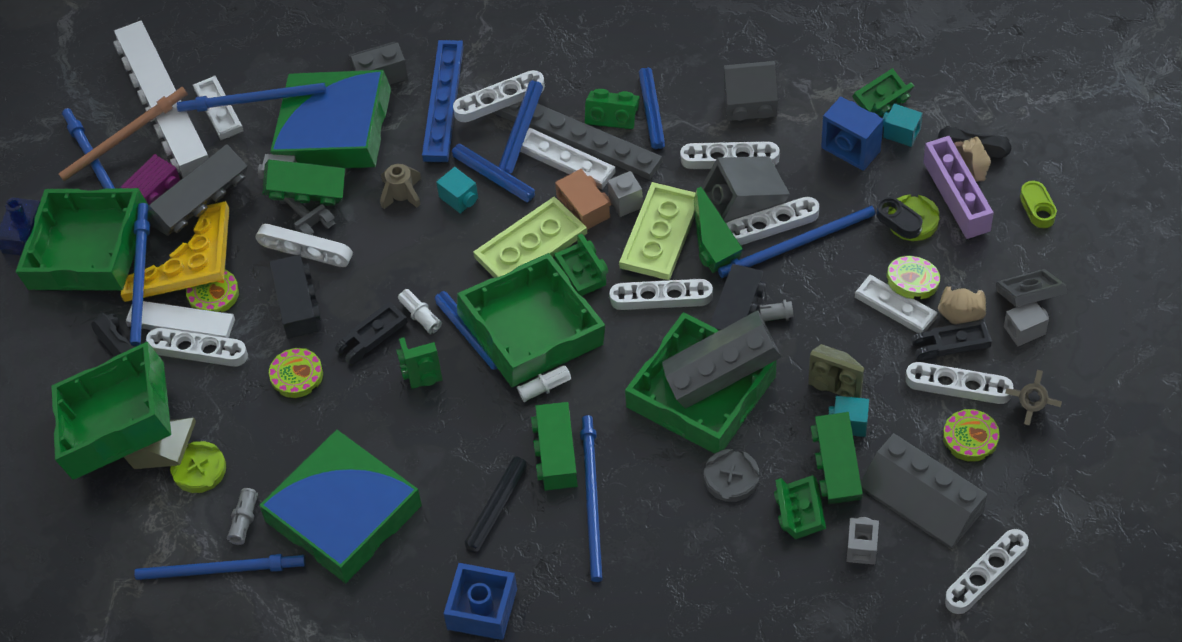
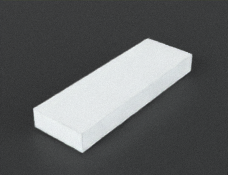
[193,76,243,141]
[855,275,938,333]

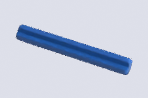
[639,67,665,150]
[499,80,543,174]
[452,144,535,202]
[435,291,497,370]

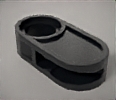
[876,197,923,239]

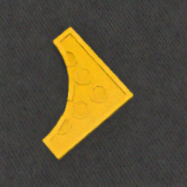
[121,201,229,302]

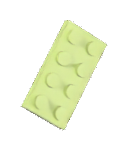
[619,182,695,281]
[473,197,587,278]

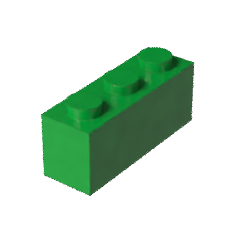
[262,159,345,206]
[531,402,578,491]
[810,412,863,504]

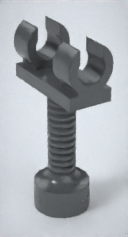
[277,197,335,236]

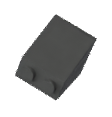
[701,156,790,223]

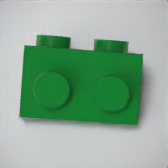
[852,68,914,118]
[585,89,640,129]
[554,234,608,296]
[396,338,443,389]
[774,475,826,539]

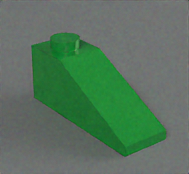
[694,187,743,273]

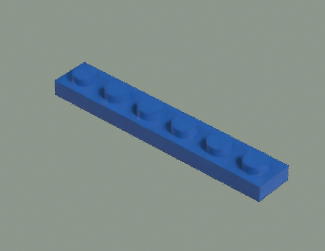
[422,40,464,162]

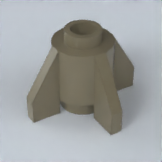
[380,164,421,209]
[1005,370,1062,425]

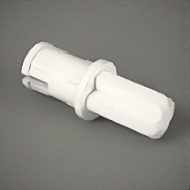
[398,289,442,334]
[517,366,571,402]

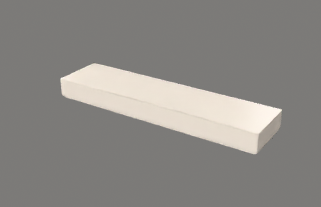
[520,128,616,189]
[125,301,235,338]

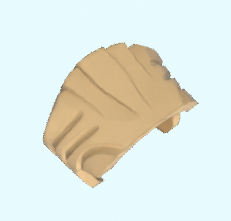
[954,137,991,182]
[938,286,986,324]

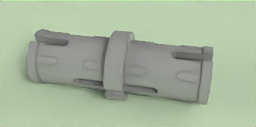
[227,488,258,545]

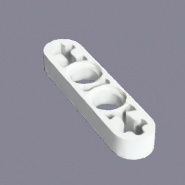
[453,70,545,122]
[680,142,780,169]
[726,197,819,245]
[255,224,353,267]
[609,279,713,310]
[146,328,248,367]
[905,362,1013,404]
[945,529,1029,614]

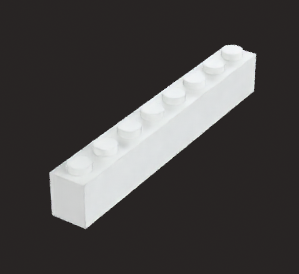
[113,21,209,178]

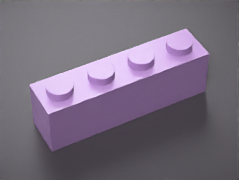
[923,136,994,239]

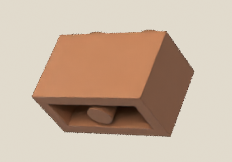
[555,169,611,230]

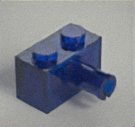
[0,198,40,255]

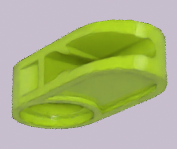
[1020,181,1057,228]

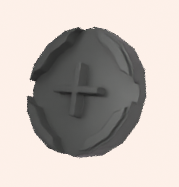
[704,449,759,502]

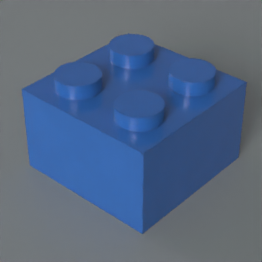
[821,96,884,171]
[444,563,517,640]

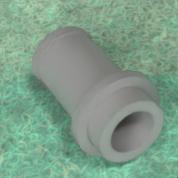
[759,299,794,322]

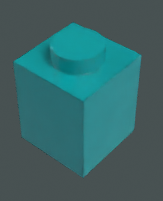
[882,104,923,147]
[436,167,478,213]
[829,396,869,437]

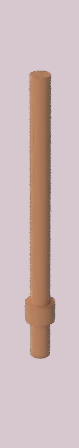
[58,87,188,182]

